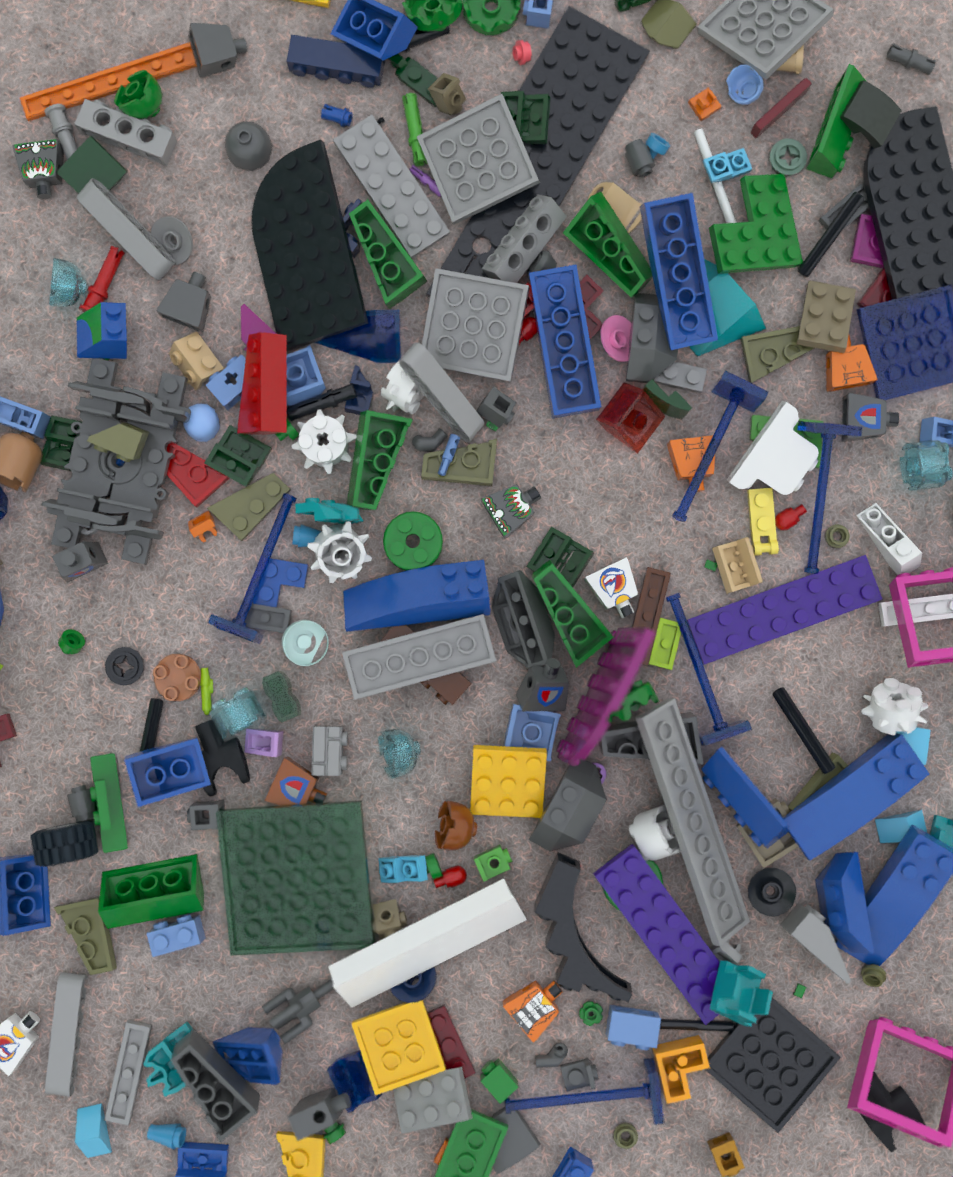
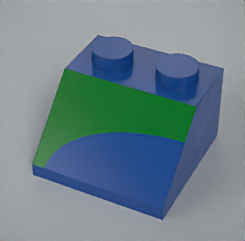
[77,302,127,359]

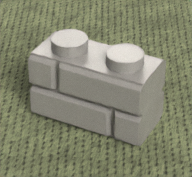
[311,726,348,776]

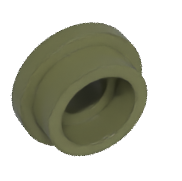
[825,524,850,548]
[861,964,887,987]
[613,1123,638,1149]

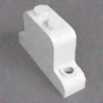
[727,401,819,495]

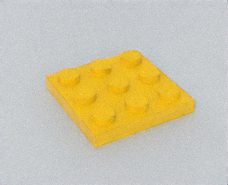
[470,745,547,818]
[351,1000,446,1095]

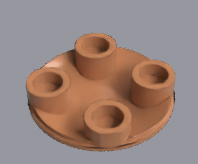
[153,654,201,701]

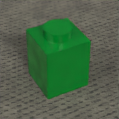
[480,1058,519,1104]

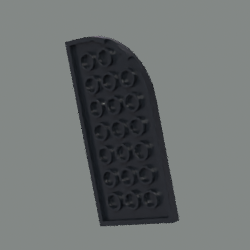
[863,107,953,303]
[252,139,369,351]

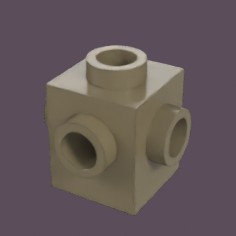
[371,899,408,940]

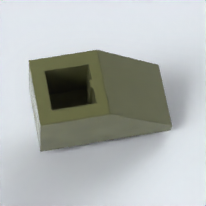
[87,423,149,462]

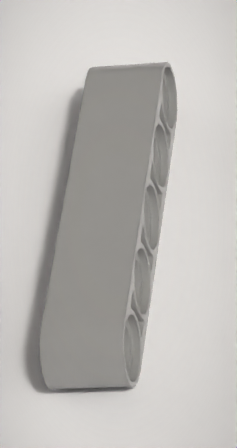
[77,178,176,280]
[399,342,485,442]
[45,972,88,1097]

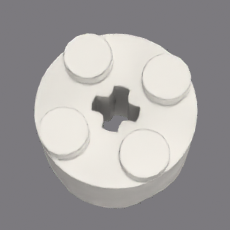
[629,805,681,861]

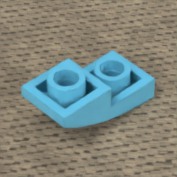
[703,148,752,183]
[378,855,428,883]

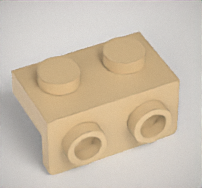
[169,331,224,390]
[712,537,763,593]

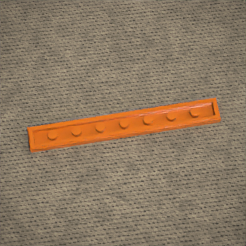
[20,42,196,121]

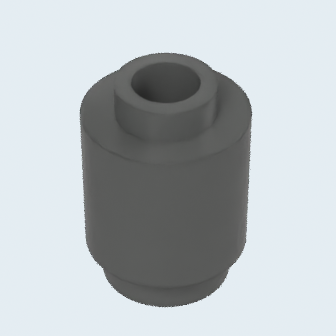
[625,139,655,178]
[67,785,97,823]

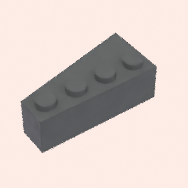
[599,712,703,764]
[171,1029,260,1143]

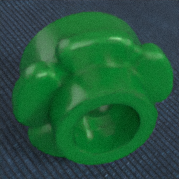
[579,1001,603,1026]
[323,1121,346,1144]

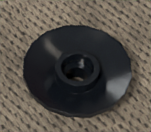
[748,867,796,916]

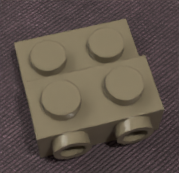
[736,798,799,868]

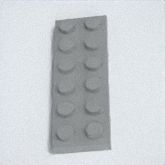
[333,114,450,259]
[342,614,496,700]

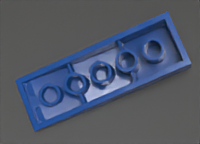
[639,193,718,350]
[529,264,601,419]
[343,560,491,632]
[783,734,929,860]
[835,824,953,966]

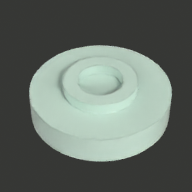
[282,620,329,666]

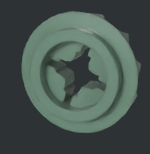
[769,138,807,177]

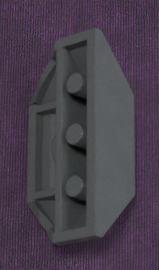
[626,293,678,383]
[492,570,555,669]
[529,758,607,852]

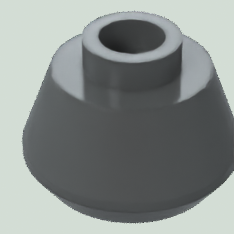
[527,250,557,276]

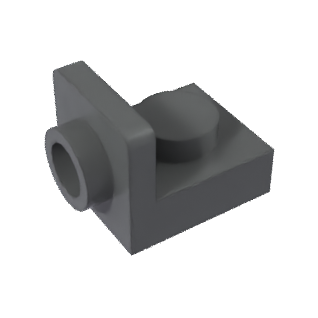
[560,1058,599,1091]

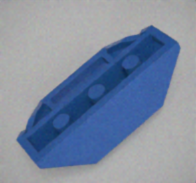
[815,852,874,954]
[212,1027,282,1085]

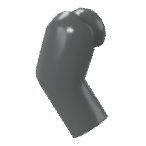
[412,428,448,452]
[535,1042,568,1068]

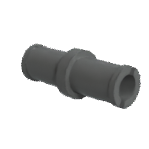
[886,43,936,75]

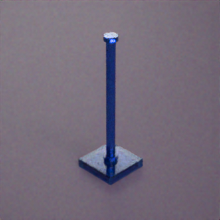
[672,370,769,522]
[797,421,863,574]
[208,493,297,645]
[666,593,752,746]
[505,1058,664,1125]

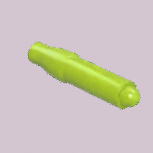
[200,668,213,715]

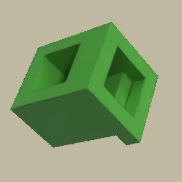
[474,845,513,882]

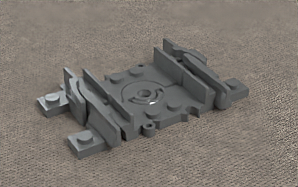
[41,358,191,565]

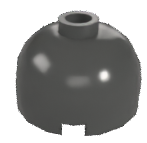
[225,121,272,171]

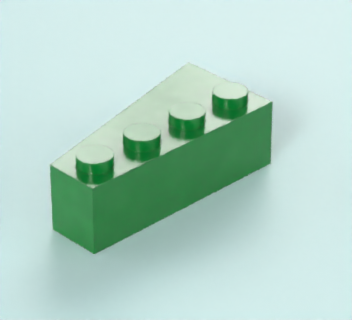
[563,192,652,298]
[349,199,428,309]
[346,410,413,510]
[531,559,614,668]

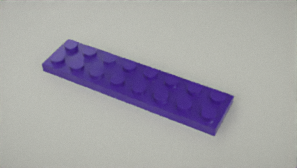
[686,555,883,665]
[593,844,720,1025]

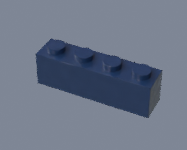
[286,34,385,88]

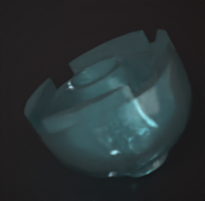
[49,258,87,307]
[378,729,421,779]

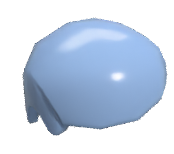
[726,64,764,105]
[183,403,220,442]

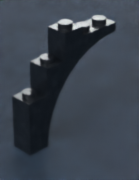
[534,852,632,1003]

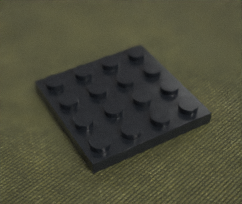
[705,997,841,1133]

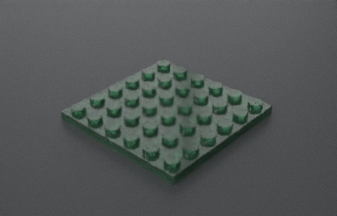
[216,800,375,956]

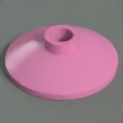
[601,315,631,362]

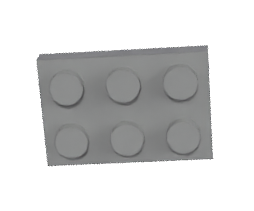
[393,1067,472,1134]

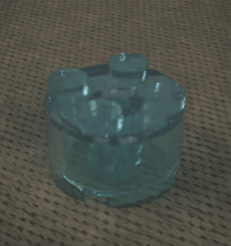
[899,440,953,491]
[209,687,266,739]

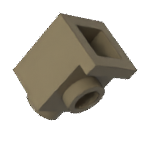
[428,73,466,115]

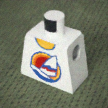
[584,557,638,618]
[0,1011,40,1076]

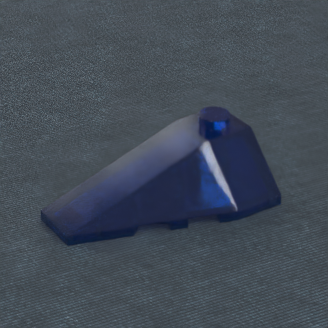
[314,310,401,363]

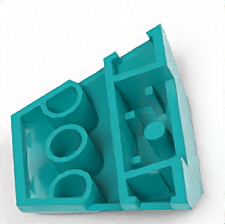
[688,259,766,357]

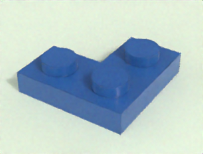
[253,557,309,608]

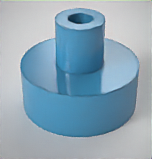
[646,133,670,159]

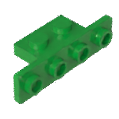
[89,753,128,853]

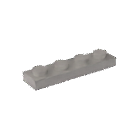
[104,1020,152,1126]

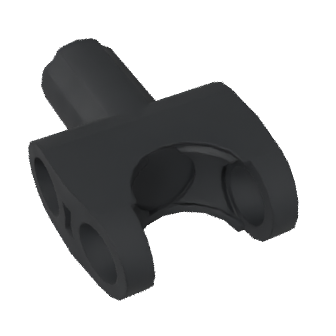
[195,719,250,797]
[861,1072,926,1153]

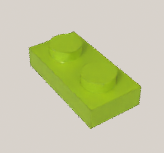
[649,618,684,670]

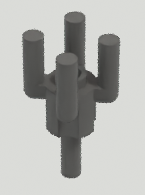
[262,978,334,1044]

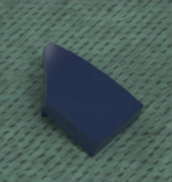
[345,365,373,415]

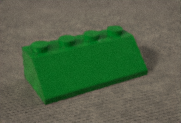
[806,64,867,178]
[98,854,204,929]

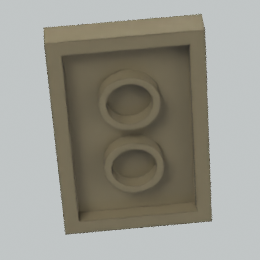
[796,280,856,353]

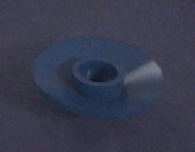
[390,967,437,1003]

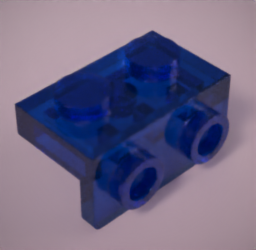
[327,1050,382,1113]

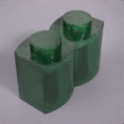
[262,671,301,723]

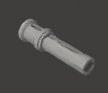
[44,104,78,160]

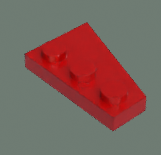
[167,443,230,507]

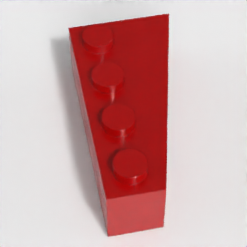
[237,332,287,435]

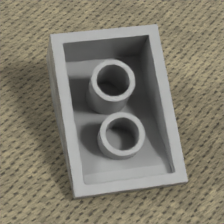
[780,903,851,984]

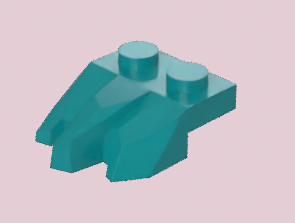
[295,498,364,524]
[143,1021,193,1097]

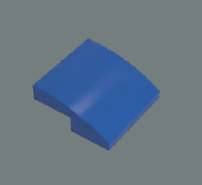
[175,1142,229,1177]

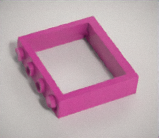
[889,567,953,668]
[847,1017,953,1148]

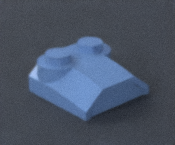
[287,345,326,406]
[503,704,561,762]

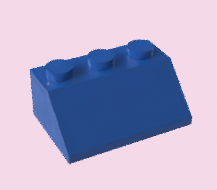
[330,0,418,61]
[0,854,51,936]

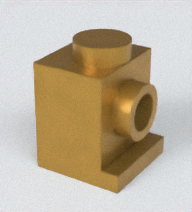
[707,1132,745,1177]

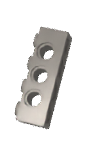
[74,99,177,166]
[482,194,567,283]

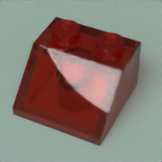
[596,382,665,454]

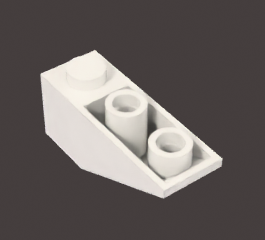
[856,503,922,575]

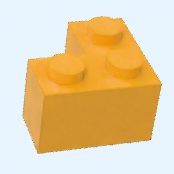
[652,1035,710,1104]

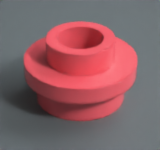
[512,40,531,65]

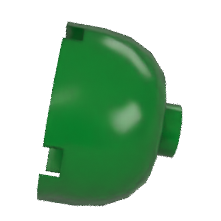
[114,70,163,119]

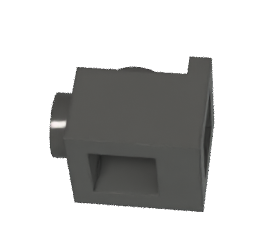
[476,387,517,428]
[187,799,226,830]

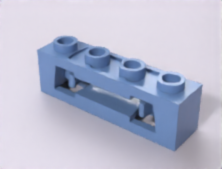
[0,397,51,439]

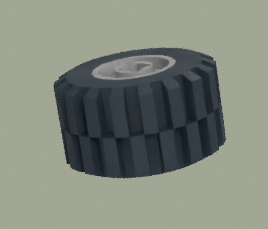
[31,821,99,867]

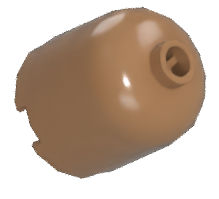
[0,431,43,493]

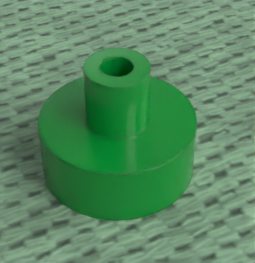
[275,420,299,441]
[58,629,85,654]
[425,853,443,880]

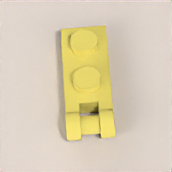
[747,488,779,556]

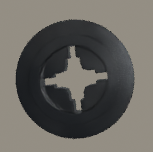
[105,647,145,685]

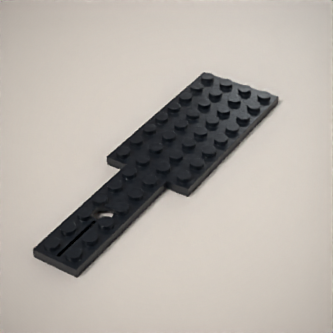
[426,6,650,297]

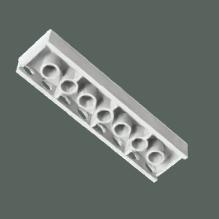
[328,879,527,1008]

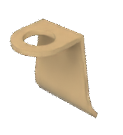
[588,182,642,233]

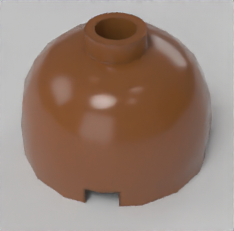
[435,801,477,851]

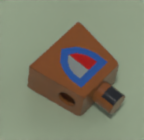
[265,757,327,811]

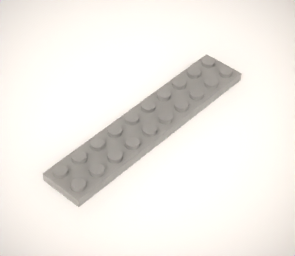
[636,698,750,946]

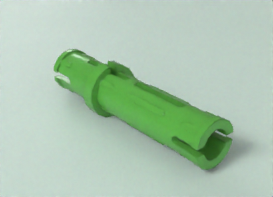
[402,93,428,166]

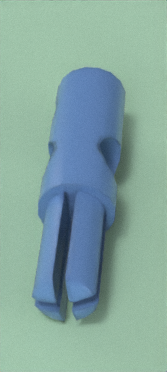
[438,434,460,476]

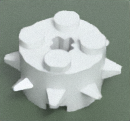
[381,361,424,414]
[292,409,357,474]
[307,521,372,583]
[861,678,928,735]

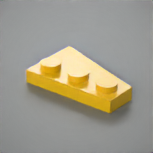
[276,1131,326,1177]

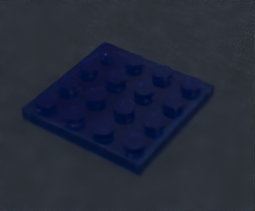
[856,285,953,400]

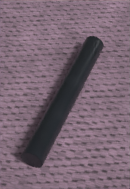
[660,1019,734,1031]

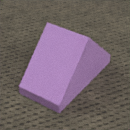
[244,729,283,757]

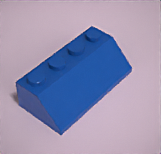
[701,746,790,849]

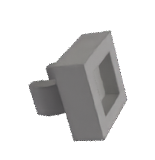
[710,938,742,965]

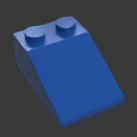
[124,738,211,807]

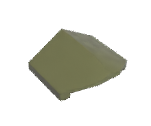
[641,0,697,49]

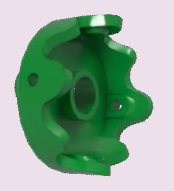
[402,0,463,31]
[462,0,520,36]
[383,511,443,571]
[607,679,660,727]

